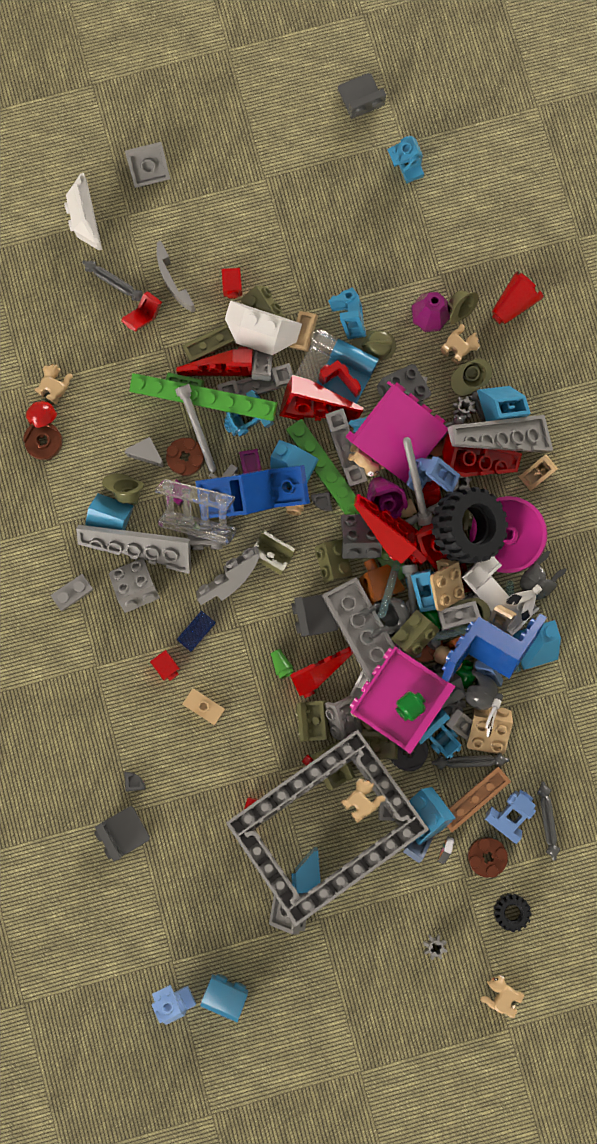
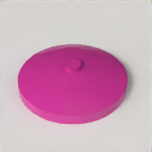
[469,496,548,573]

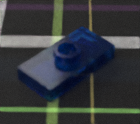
[176,610,216,652]

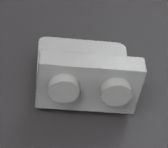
[109,559,160,613]

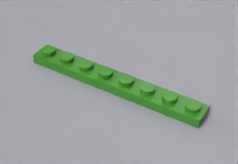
[129,373,278,421]

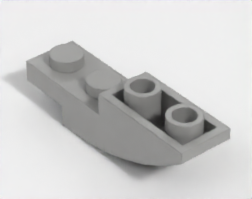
[196,546,260,605]

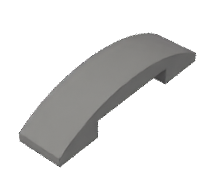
[157,240,196,312]
[217,363,293,396]
[325,408,368,487]

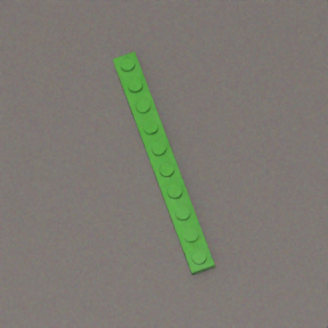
[286,419,405,580]

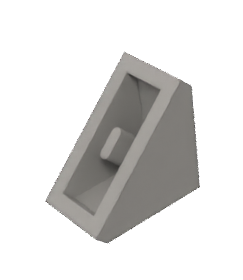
[125,437,164,467]

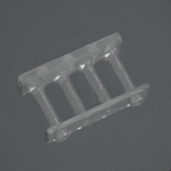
[155,479,236,545]

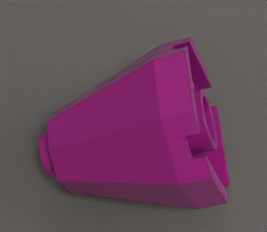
[411,292,450,332]
[367,476,408,519]

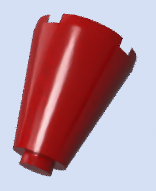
[492,271,544,324]

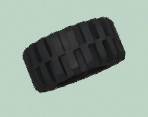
[431,487,508,564]

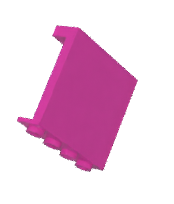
[345,381,448,483]
[350,646,456,754]

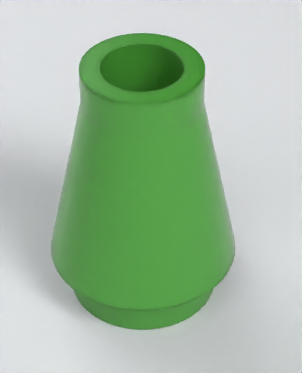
[270,649,294,679]

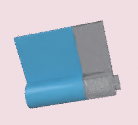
[294,329,379,404]

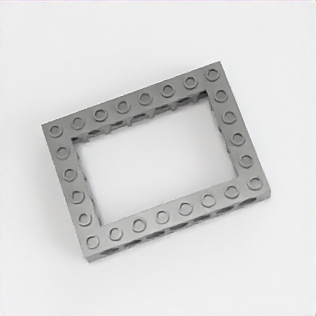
[226,730,429,927]

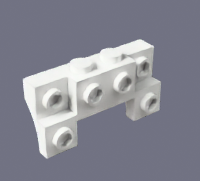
[461,557,539,636]

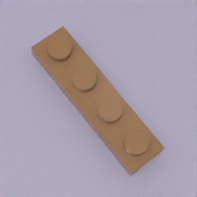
[447,766,511,832]

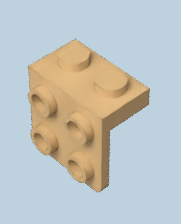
[430,559,465,611]
[467,707,513,755]

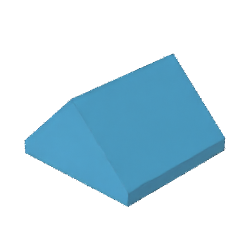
[85,493,134,530]

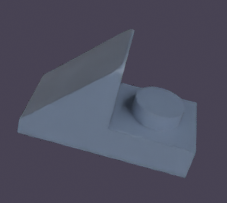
[403,836,434,863]

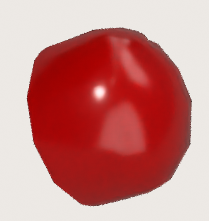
[26,401,57,428]

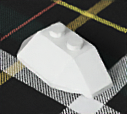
[64,173,102,250]
[225,300,302,355]

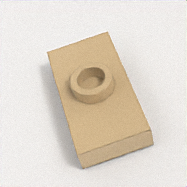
[289,311,318,352]
[182,688,225,725]

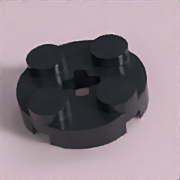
[390,741,428,772]

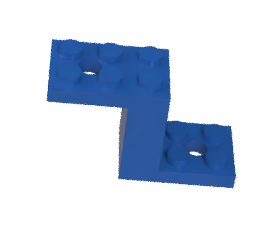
[195,465,310,519]
[442,614,547,682]

